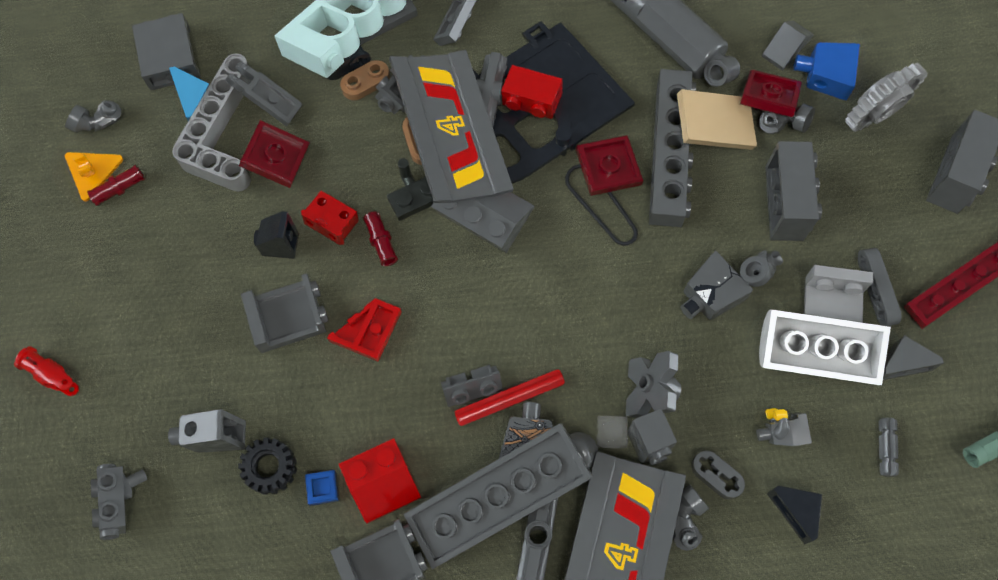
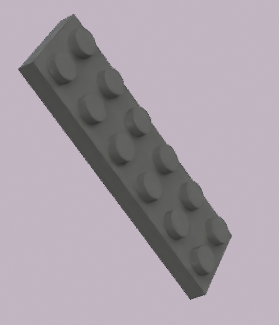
[404,423,593,569]

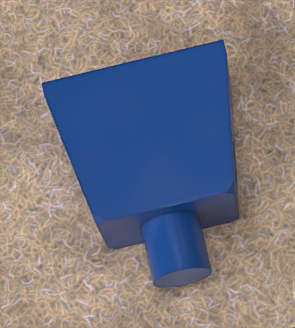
[793,42,860,100]

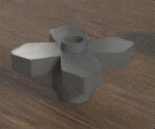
[626,351,681,418]

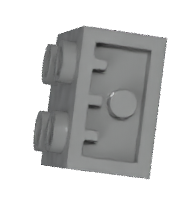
[804,265,873,323]

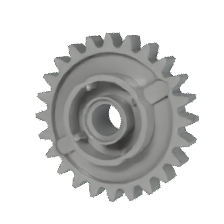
[845,62,928,132]

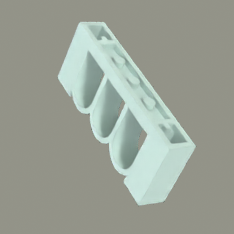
[275,0,412,78]

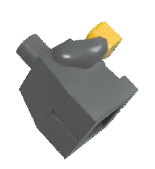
[756,408,812,446]

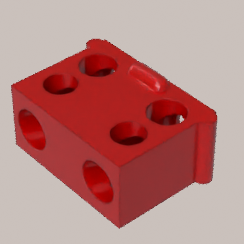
[301,190,359,245]

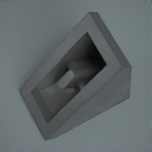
[762,20,814,71]
[883,335,944,380]

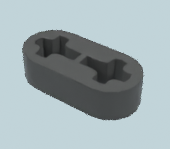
[691,451,745,500]

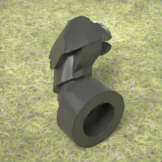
[65,100,121,133]
[759,104,815,134]
[740,250,783,287]
[673,484,709,551]

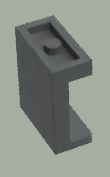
[132,13,201,91]
[241,274,329,353]
[330,519,428,580]

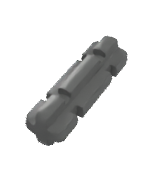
[879,418,899,477]

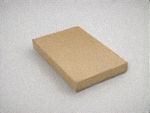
[677,89,757,150]

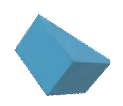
[169,67,209,121]

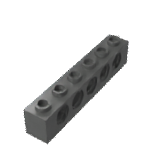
[649,69,696,227]

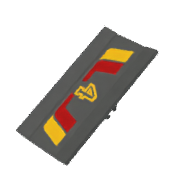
[389,50,513,203]
[565,451,686,580]

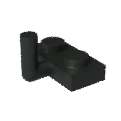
[387,158,434,221]

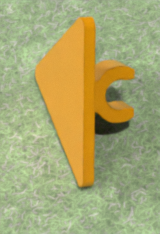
[65,152,123,202]

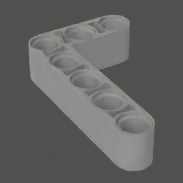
[172,53,252,191]

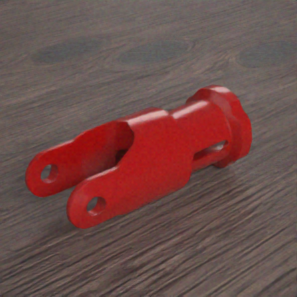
[14,346,79,396]

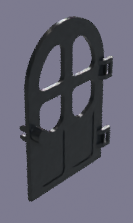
[472,21,635,184]

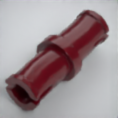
[87,164,145,206]
[363,211,398,267]

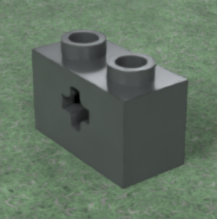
[627,408,677,466]

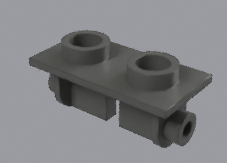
[441,364,503,407]

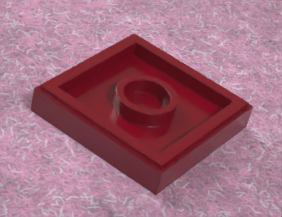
[740,70,802,117]
[239,120,310,188]
[576,135,643,196]

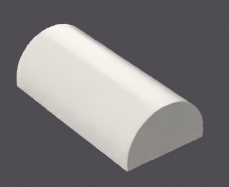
[759,310,891,385]

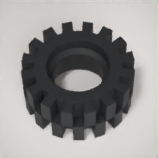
[238,437,297,495]

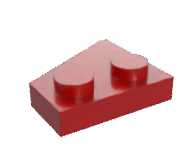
[327,298,402,362]

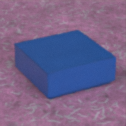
[305,470,339,506]

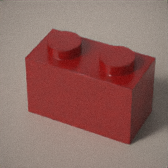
[501,65,562,119]

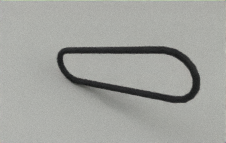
[565,164,638,246]

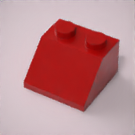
[338,438,421,524]

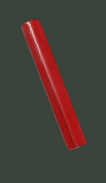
[455,369,565,426]

